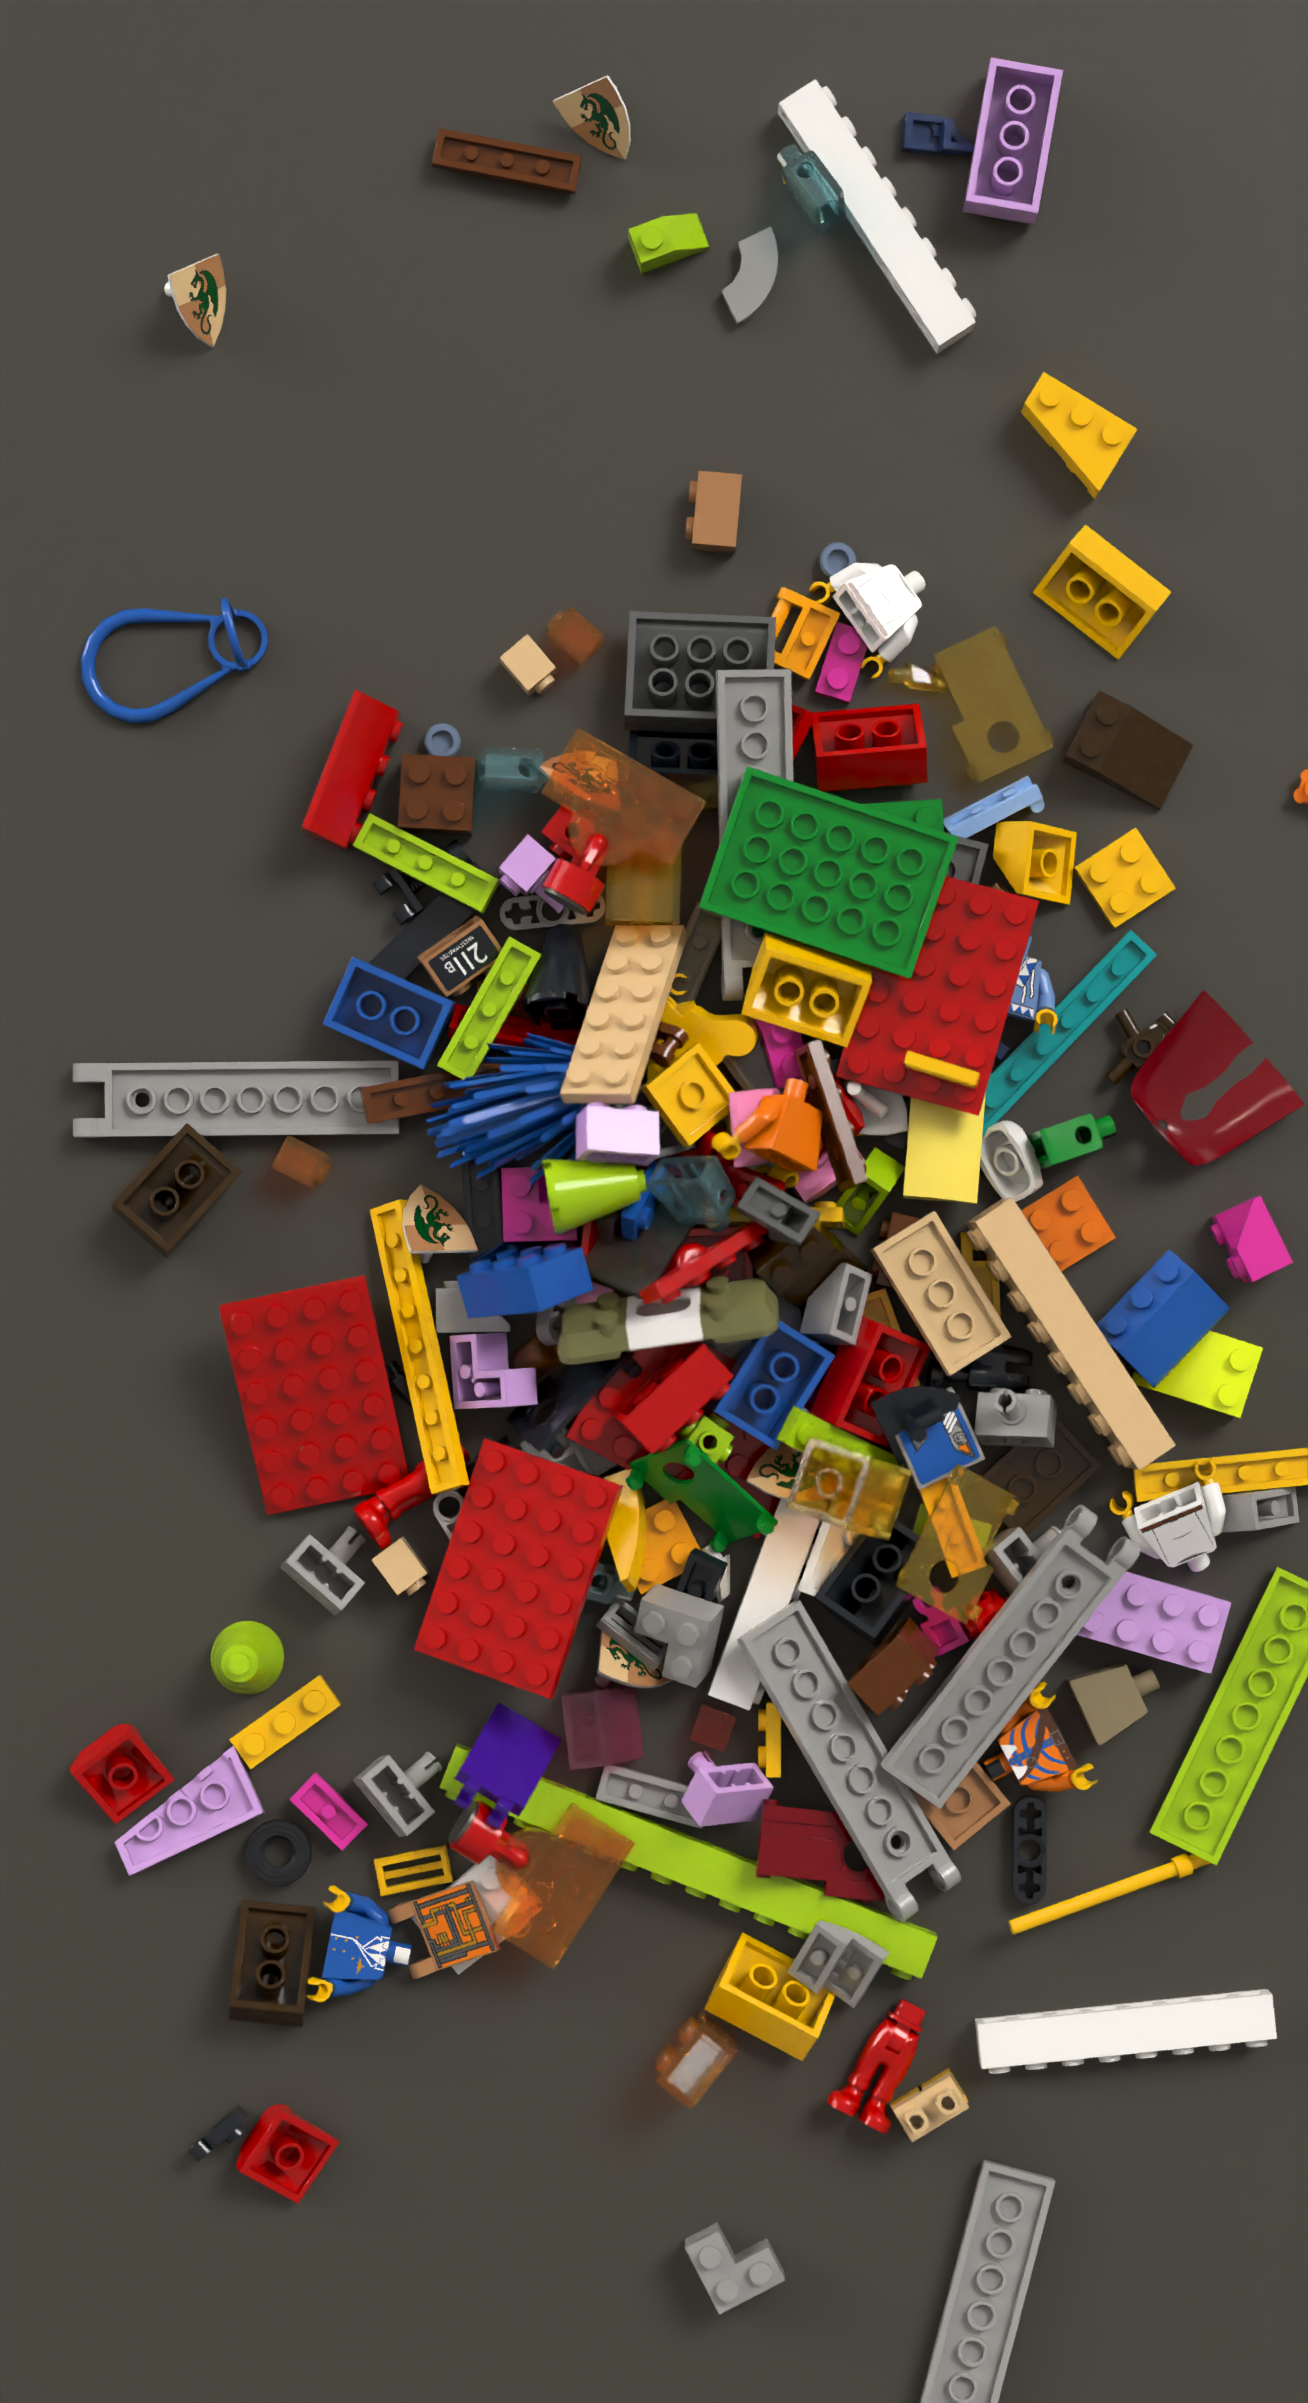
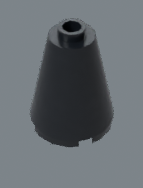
[522,924,593,1030]

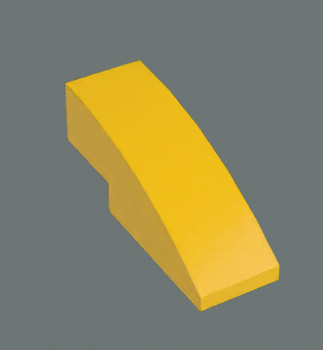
[604,1469,647,1593]

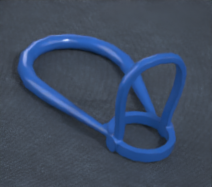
[81,597,269,723]

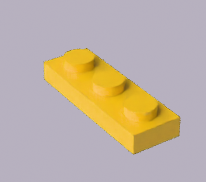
[229,1674,341,1770]

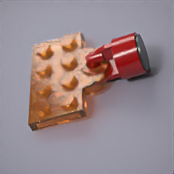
[541,728,706,915]
[448,1799,635,1969]

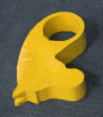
[647,996,760,1136]

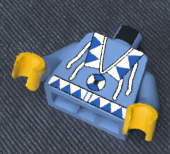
[1007,936,1058,1034]

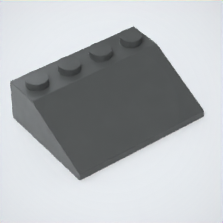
[624,611,776,734]

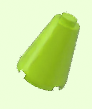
[542,1159,647,1234]
[211,1621,284,1694]

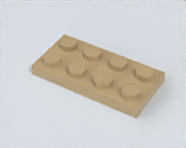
[871,1211,1011,1376]

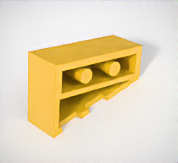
[1021,372,1137,499]

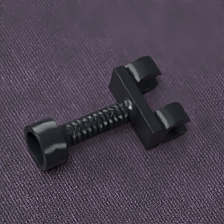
[372,839,473,926]

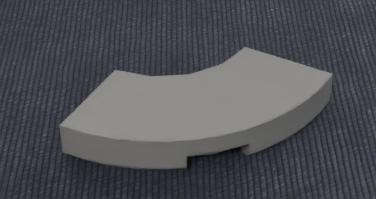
[721,227,778,326]

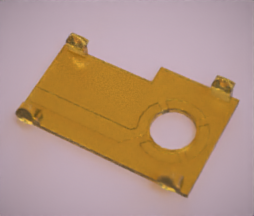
[932,626,1054,783]
[895,1464,1020,1624]

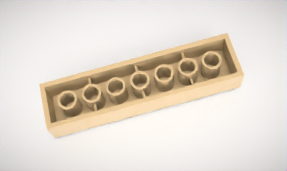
[965,1197,1176,1470]

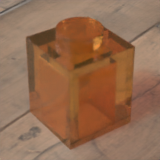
[547,606,605,668]
[271,1135,332,1188]

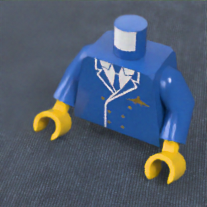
[307,1885,412,2002]

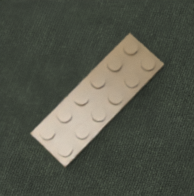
[560,925,688,1104]

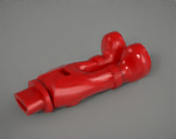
[352,1445,470,1551]
[826,1998,927,2134]

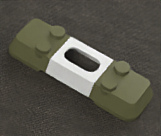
[557,1276,779,1365]

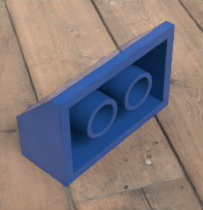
[1096,1249,1230,1388]

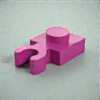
[913,1586,971,1657]

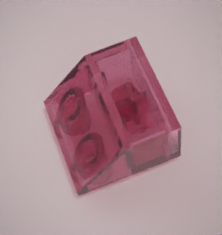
[561,1685,644,1770]

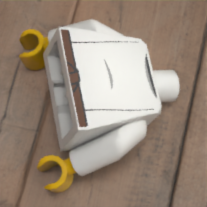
[809,563,926,678]
[1109,1458,1226,1572]

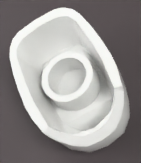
[980,1121,1043,1202]

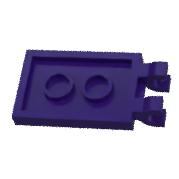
[454,1702,562,1830]

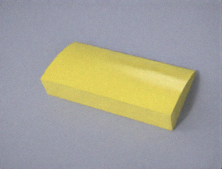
[903,1094,986,1204]

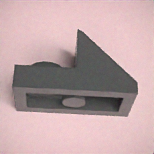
[737,1176,820,1246]

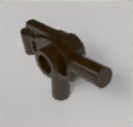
[1105,1008,1178,1085]

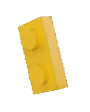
[758,1700,781,1777]

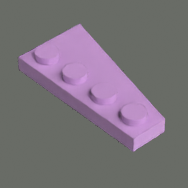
[115,1746,265,1876]

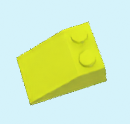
[1132,1331,1263,1418]

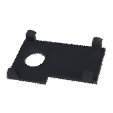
[506,1351,642,1459]

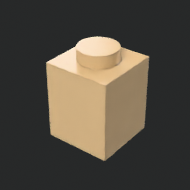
[500,634,557,696]
[372,1537,429,1596]

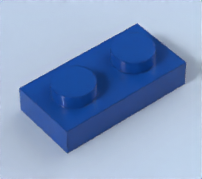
[621,1160,670,1241]

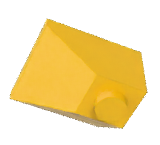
[993,821,1077,905]

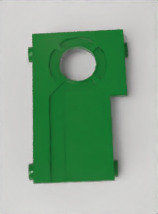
[626,1439,778,1553]

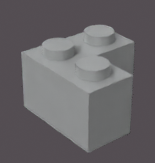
[634,1584,724,1688]
[685,2222,785,2315]

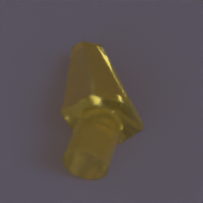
[888,662,947,693]

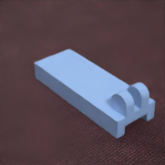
[943,776,1044,838]

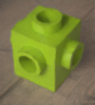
[677,1412,734,1464]

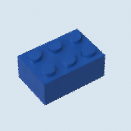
[323,957,456,1069]
[456,1243,593,1319]
[708,1320,835,1450]

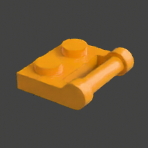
[771,587,841,681]

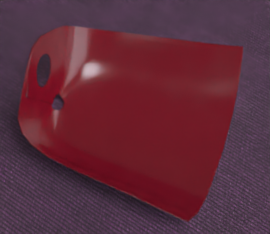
[1130,990,1304,1166]

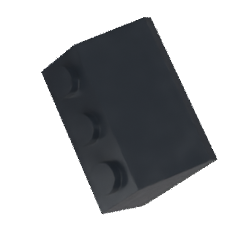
[627,730,719,811]
[814,1508,941,1649]

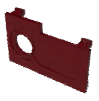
[756,1799,885,1903]

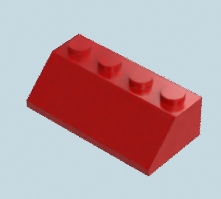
[301,690,404,851]

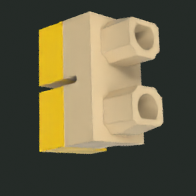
[889,2068,969,2142]

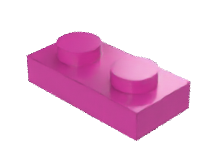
[815,622,867,704]
[755,1018,804,1089]
[289,1772,369,1851]

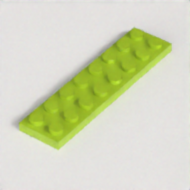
[1149,1567,1308,1866]

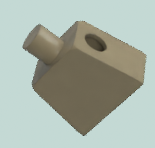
[1066,1663,1160,1746]

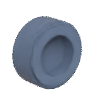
[819,542,856,579]
[424,723,461,757]

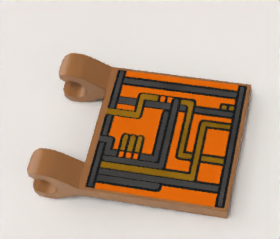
[387,1880,500,1979]

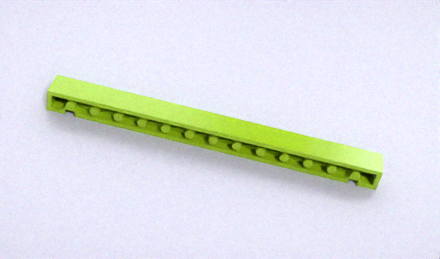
[439,1743,938,1981]

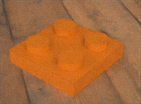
[1021,1175,1116,1271]

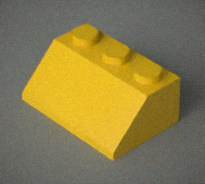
[1033,524,1172,660]
[742,933,872,1047]
[704,1932,835,2061]

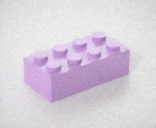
[963,58,1063,224]
[1077,1571,1231,1674]

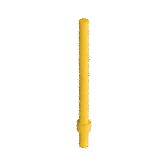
[1008,1853,1211,1935]

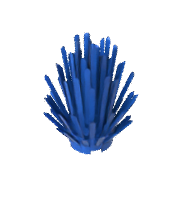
[426,1033,590,1186]

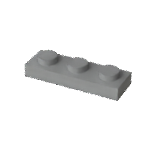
[595,1762,703,1829]

